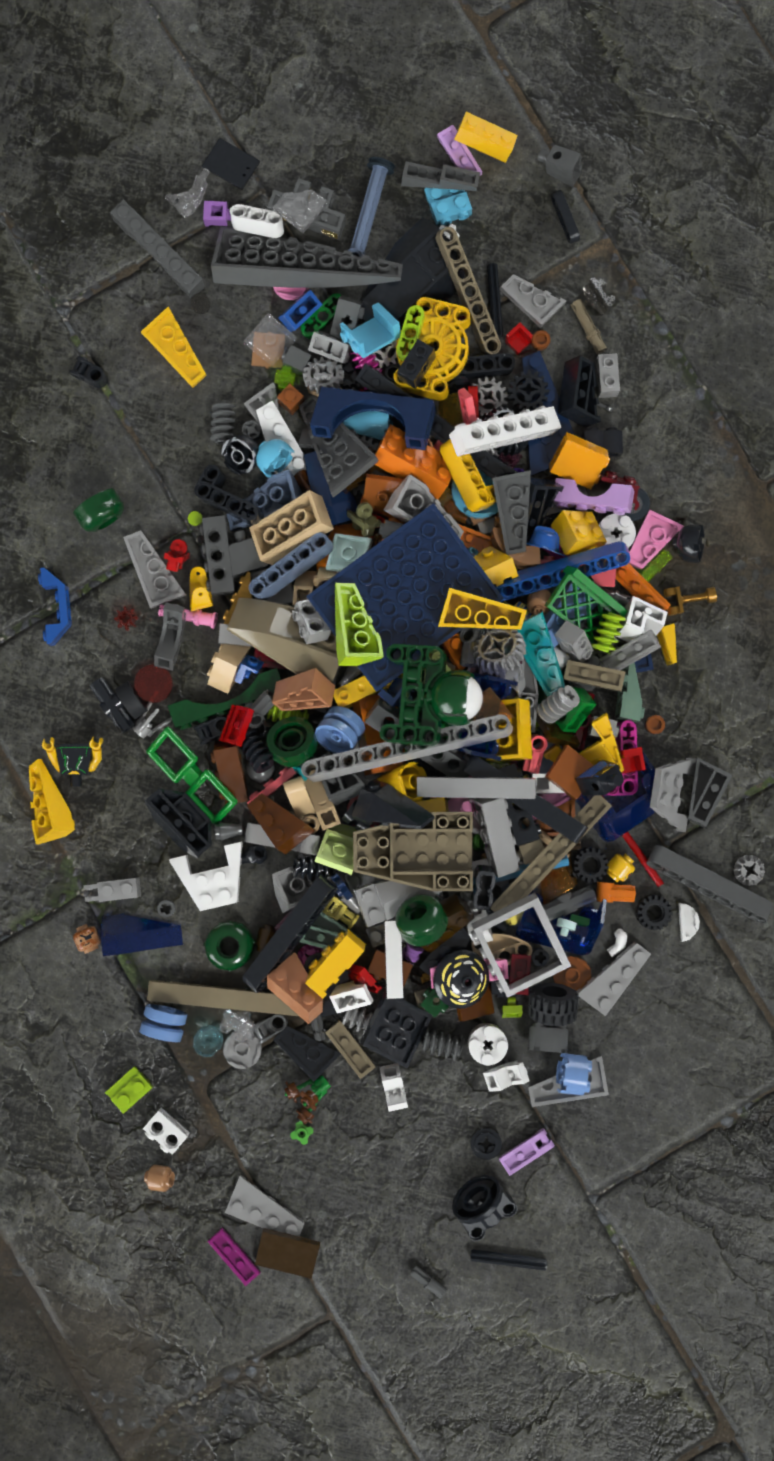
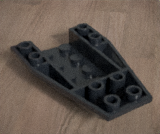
[360,217,474,325]

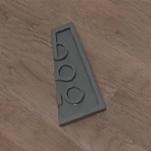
[492,470,531,555]

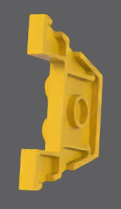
[543,713,624,772]

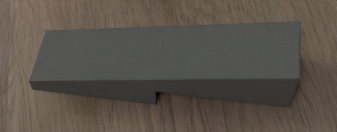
[401,161,480,191]

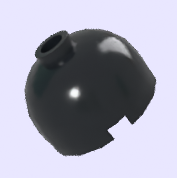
[221,435,259,475]
[673,525,705,563]

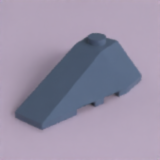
[226,469,303,531]

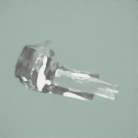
[165,168,210,218]

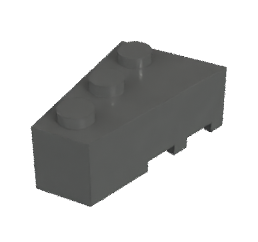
[313,744,366,805]
[688,758,733,828]

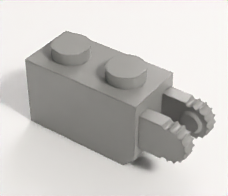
[83,877,141,902]

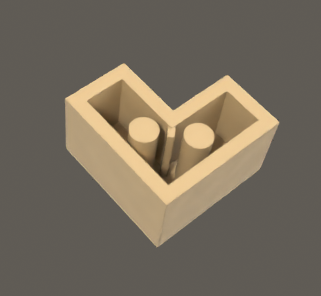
[207,644,250,694]

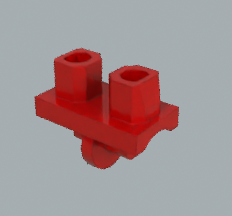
[164,539,190,572]

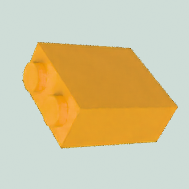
[549,432,610,490]

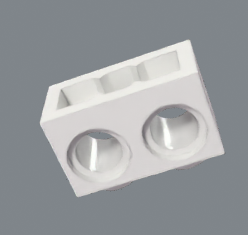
[143,1108,190,1155]

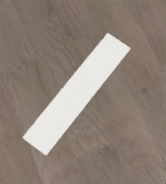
[385,921,403,999]

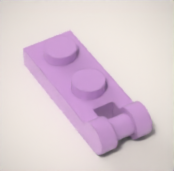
[499,1128,555,1176]

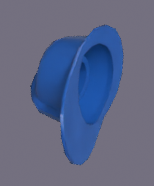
[527,526,567,557]

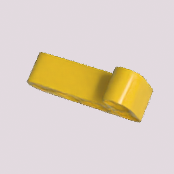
[440,439,496,512]

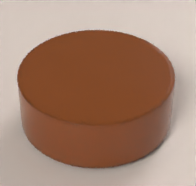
[531,330,550,350]
[645,715,665,734]

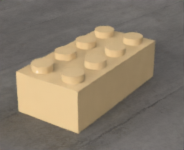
[249,490,334,565]

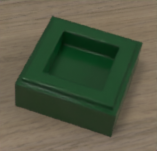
[569,914,590,927]

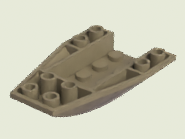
[227,598,339,682]
[353,812,473,891]

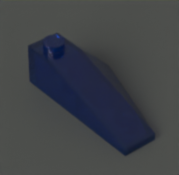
[101,914,183,956]

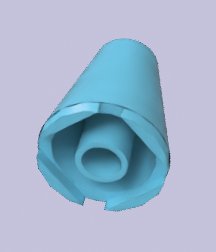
[342,411,393,440]

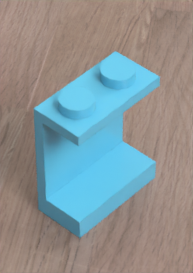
[340,302,401,358]

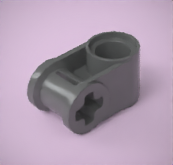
[250,1014,288,1044]

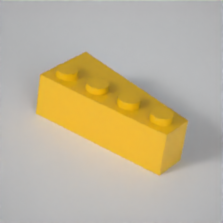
[474,546,518,587]
[438,588,527,630]

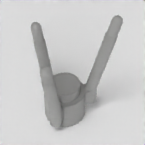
[132,691,172,739]

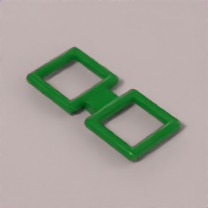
[146,727,238,825]

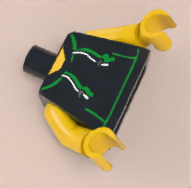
[42,736,103,787]

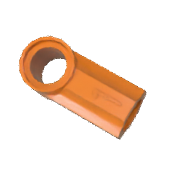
[596,882,636,903]

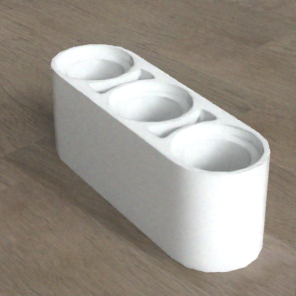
[230,204,284,238]

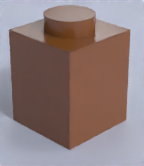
[277,384,305,415]

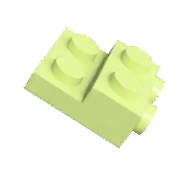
[315,829,353,875]

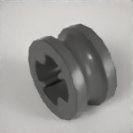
[157,900,176,918]

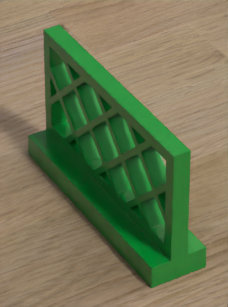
[544,565,628,644]

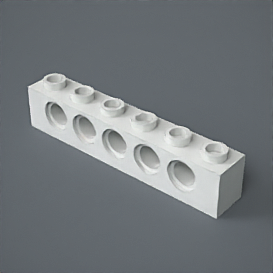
[449,406,561,456]

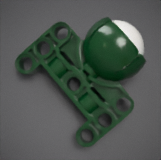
[380,644,483,746]

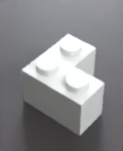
[616,596,668,642]

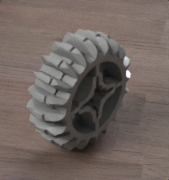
[473,628,526,676]

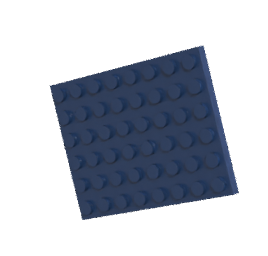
[306,503,504,692]

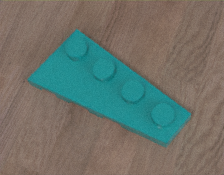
[516,611,565,697]

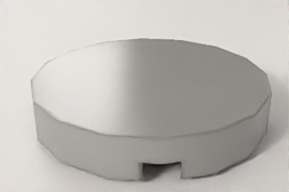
[223,1029,262,1069]

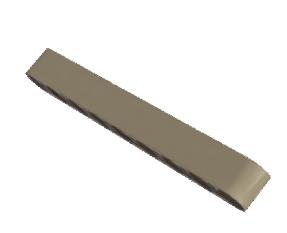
[147,980,318,1018]

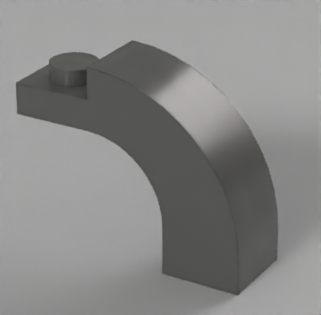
[154,603,186,671]

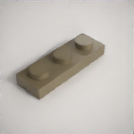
[564,660,626,692]
[325,1020,376,1079]

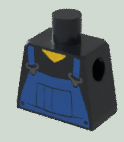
[575,760,624,796]

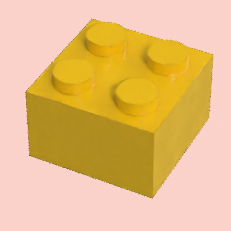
[551,510,607,555]

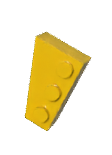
[305,929,366,999]

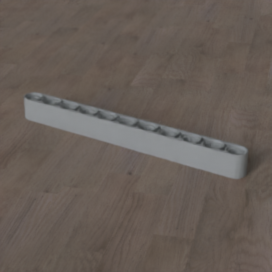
[301,714,513,782]

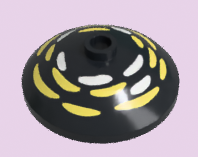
[433,949,489,1009]

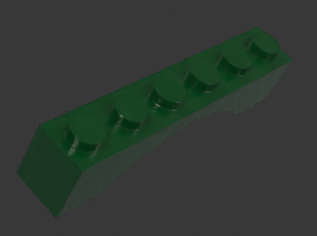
[168,668,282,730]

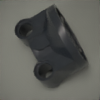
[452,1175,518,1241]

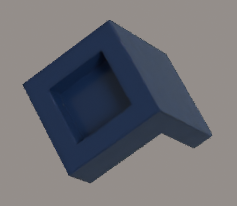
[378,676,403,707]

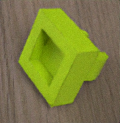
[502,997,523,1018]

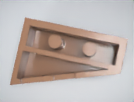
[272,668,335,711]
[267,952,323,1024]

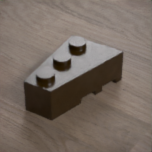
[416,894,474,953]

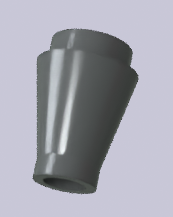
[214,822,242,841]

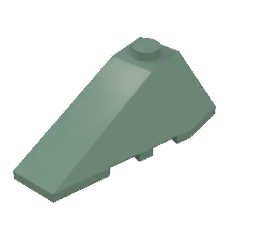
[614,642,645,722]

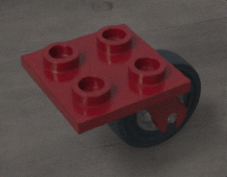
[600,470,650,521]

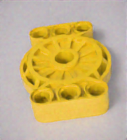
[393,297,471,401]

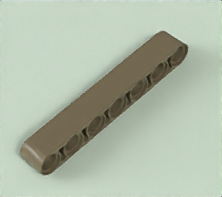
[436,227,501,355]

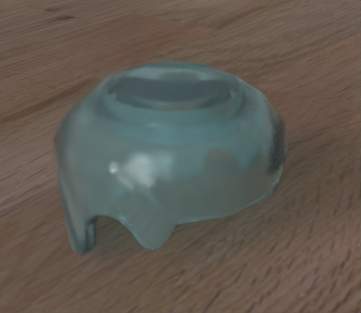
[193,1025,223,1057]

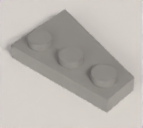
[500,274,567,328]

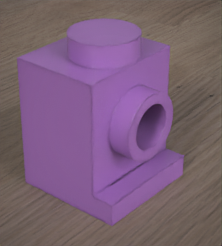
[203,201,231,227]

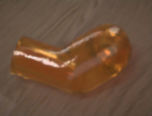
[444,501,468,524]

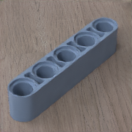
[249,532,333,601]

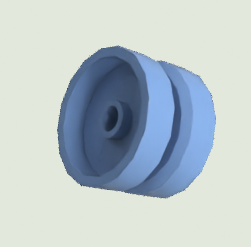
[315,706,365,754]
[139,1004,188,1042]

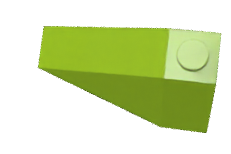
[335,583,384,666]

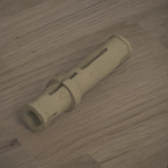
[570,299,607,355]

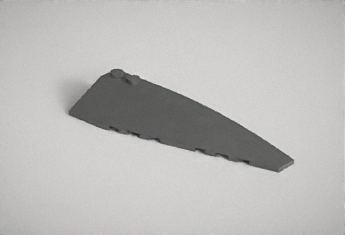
[211,226,403,288]

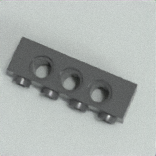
[200,515,236,596]

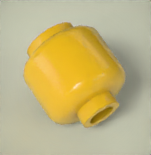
[606,853,635,882]

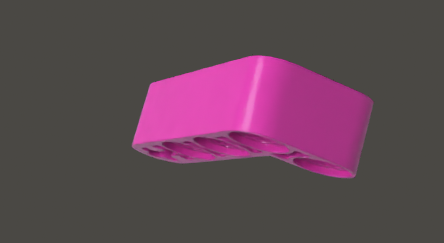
[603,720,638,796]

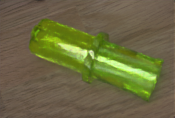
[640,550,672,582]

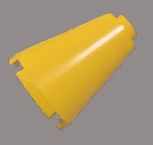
[376,762,427,801]

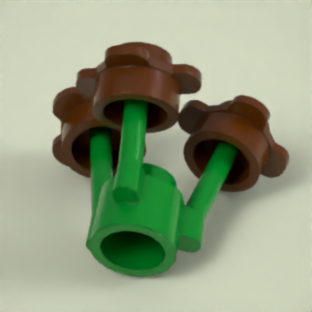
[284,1075,331,1124]

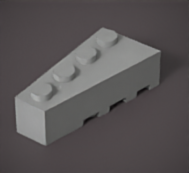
[469,798,520,878]

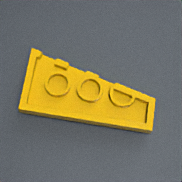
[141,306,207,388]

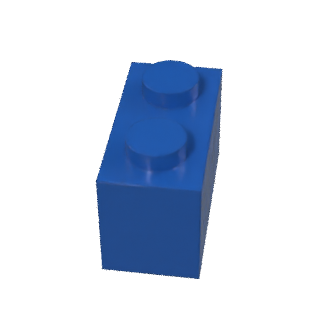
[278,290,323,332]

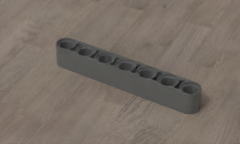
[647,845,773,924]

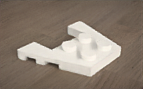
[169,841,243,911]

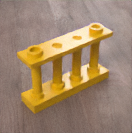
[333,673,403,709]

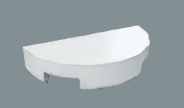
[678,903,700,942]

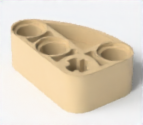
[283,776,317,820]
[471,932,532,965]

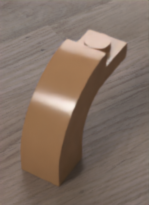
[490,512,541,569]

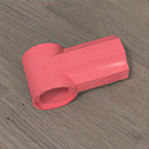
[522,734,547,774]

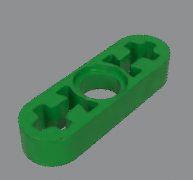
[301,293,341,339]

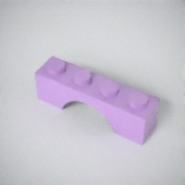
[554,478,635,515]

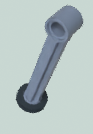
[348,157,395,257]

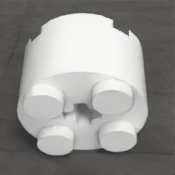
[599,514,636,554]
[468,1023,508,1066]

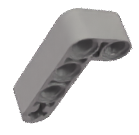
[244,823,321,855]

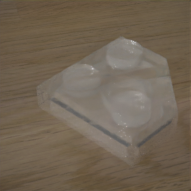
[273,190,327,233]

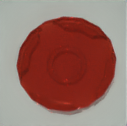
[134,665,173,703]

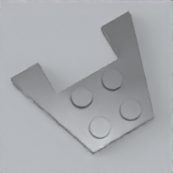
[650,758,696,832]

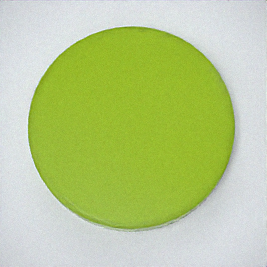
[188,511,203,526]

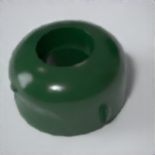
[73,488,124,532]
[267,717,318,767]
[395,895,448,946]
[203,921,256,971]

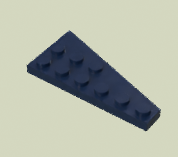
[522,351,575,477]

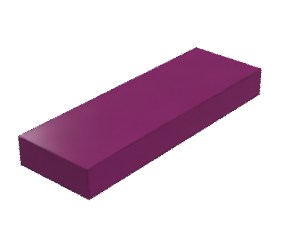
[207,1227,261,1286]

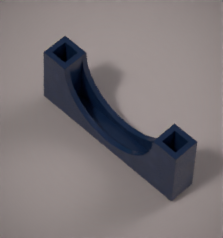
[310,387,436,450]

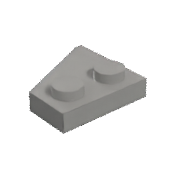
[244,383,279,427]

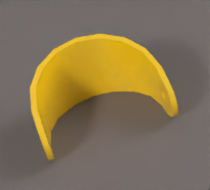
[190,566,213,612]

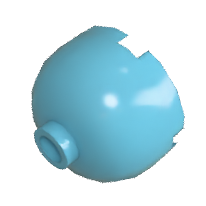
[256,439,294,478]

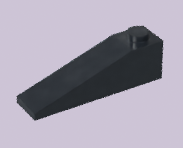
[352,779,435,829]

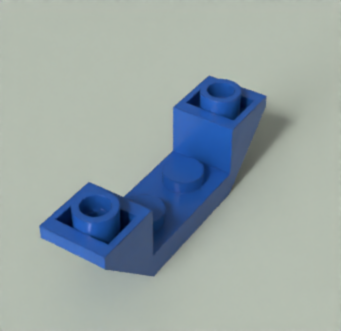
[38,568,72,646]

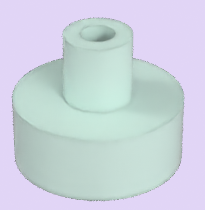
[556,918,577,937]

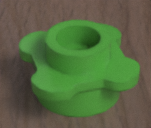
[290,1121,313,1145]

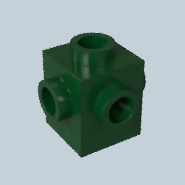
[420,986,449,1018]

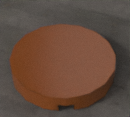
[553,956,591,991]

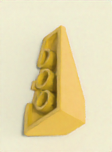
[29,759,75,845]

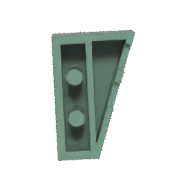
[300,912,361,949]

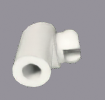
[606,929,628,957]

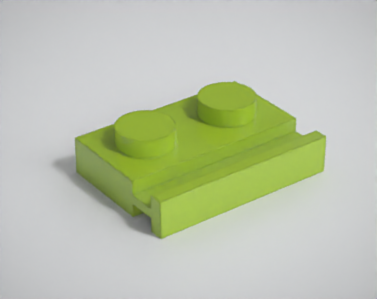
[105,1066,154,1114]

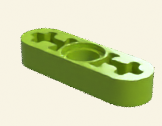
[396,305,425,361]

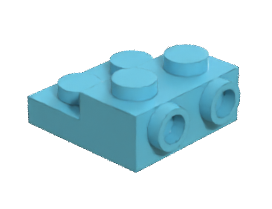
[424,188,472,226]

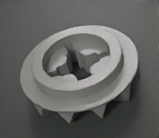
[734,855,765,886]

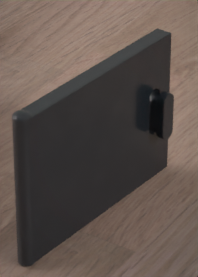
[201,138,260,190]

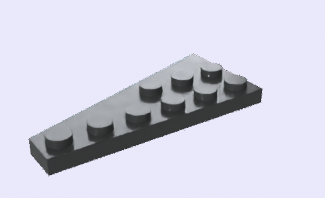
[299,395,379,498]

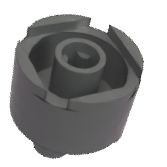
[528,1023,569,1053]

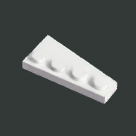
[256,401,307,476]

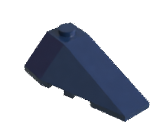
[304,451,358,526]

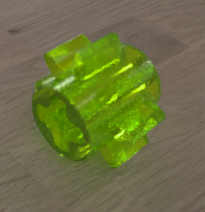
[274,366,296,390]

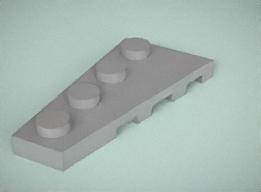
[123,530,186,609]
[576,942,651,1016]
[528,1056,609,1107]
[225,1174,305,1236]

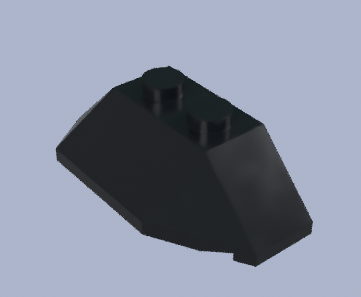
[144,788,212,858]

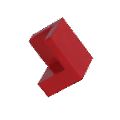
[505,322,533,355]
[619,747,646,774]

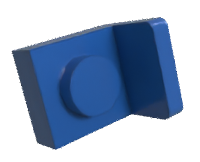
[234,655,264,684]

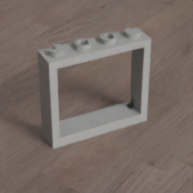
[471,892,571,998]

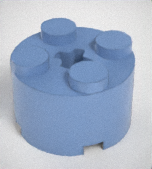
[556,1053,592,1096]

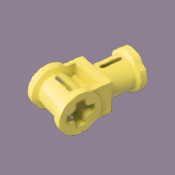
[322,896,360,929]

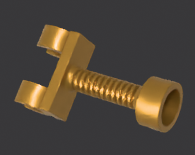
[663,586,717,616]

